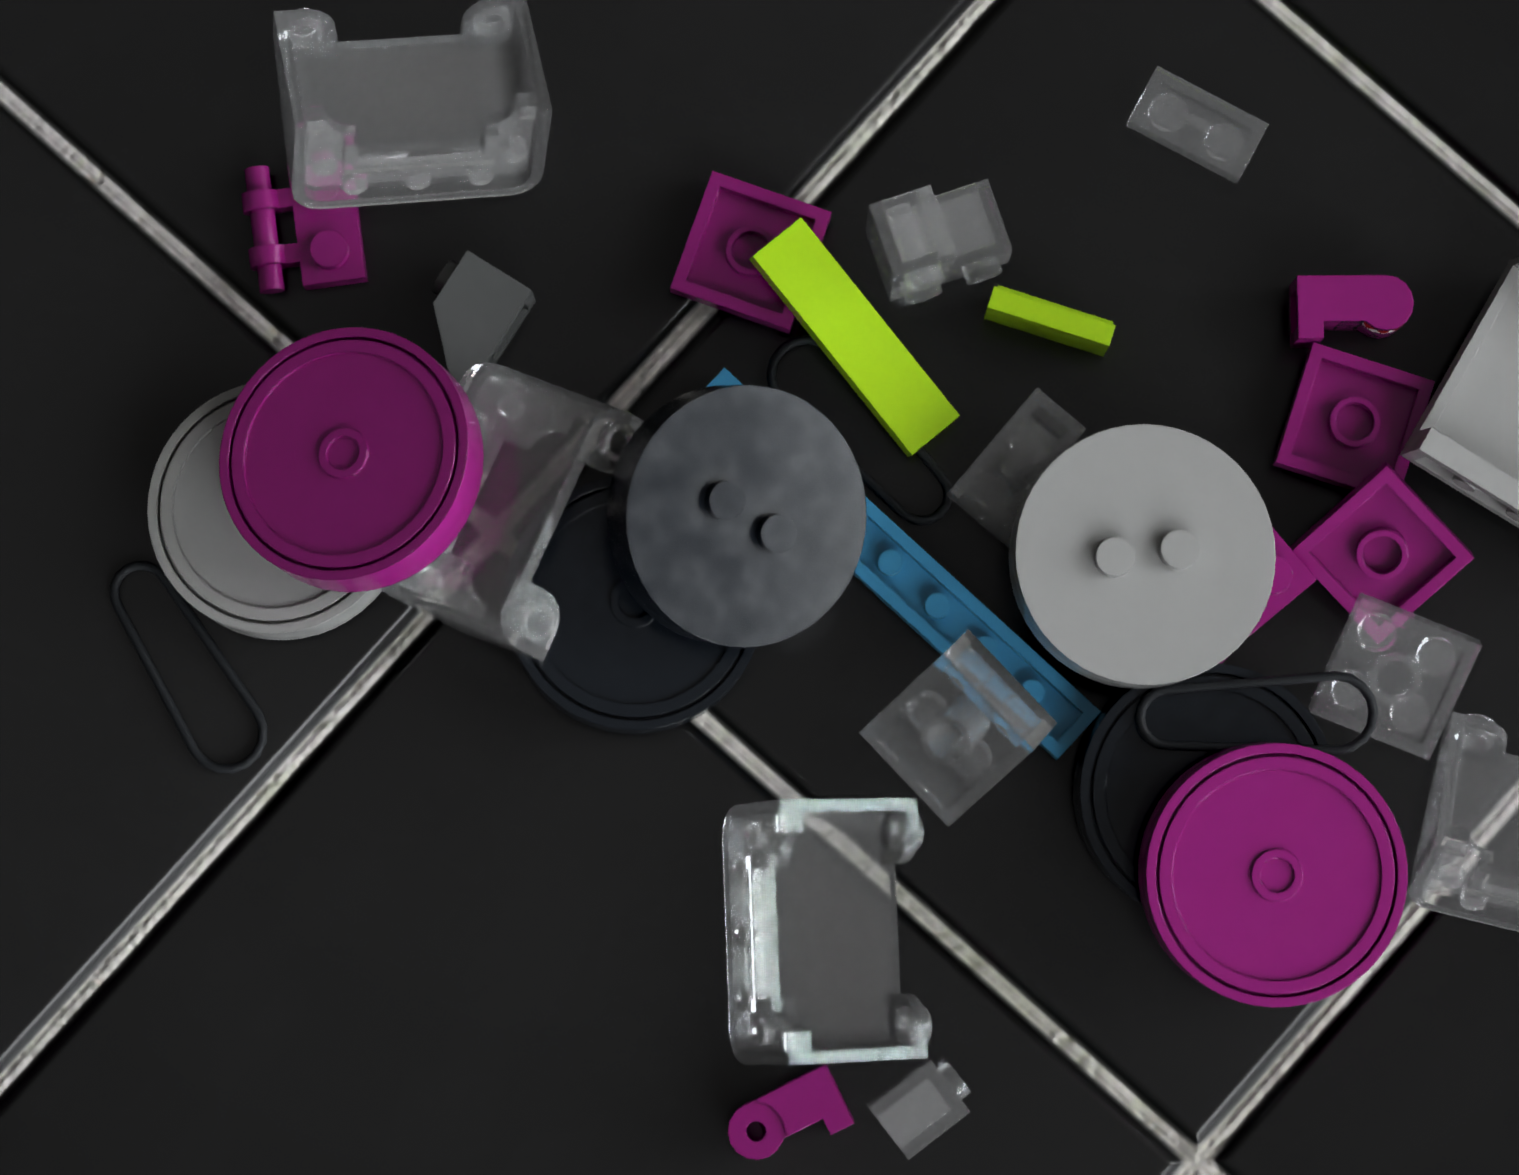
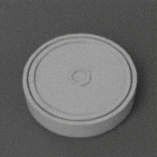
[147,385,385,640]
[1009,424,1276,689]

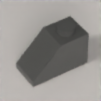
[432,250,536,402]

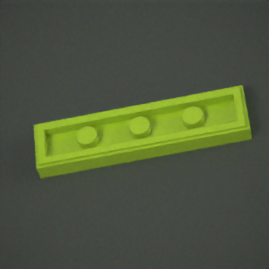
[749,217,960,457]

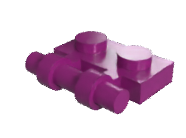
[241,154,368,294]

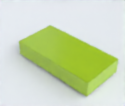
[984,285,1116,357]

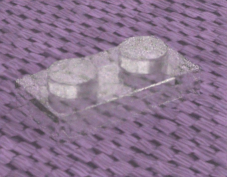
[1126,65,1269,184]

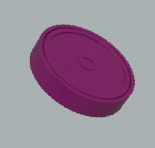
[219,327,484,592]
[1138,742,1408,1008]

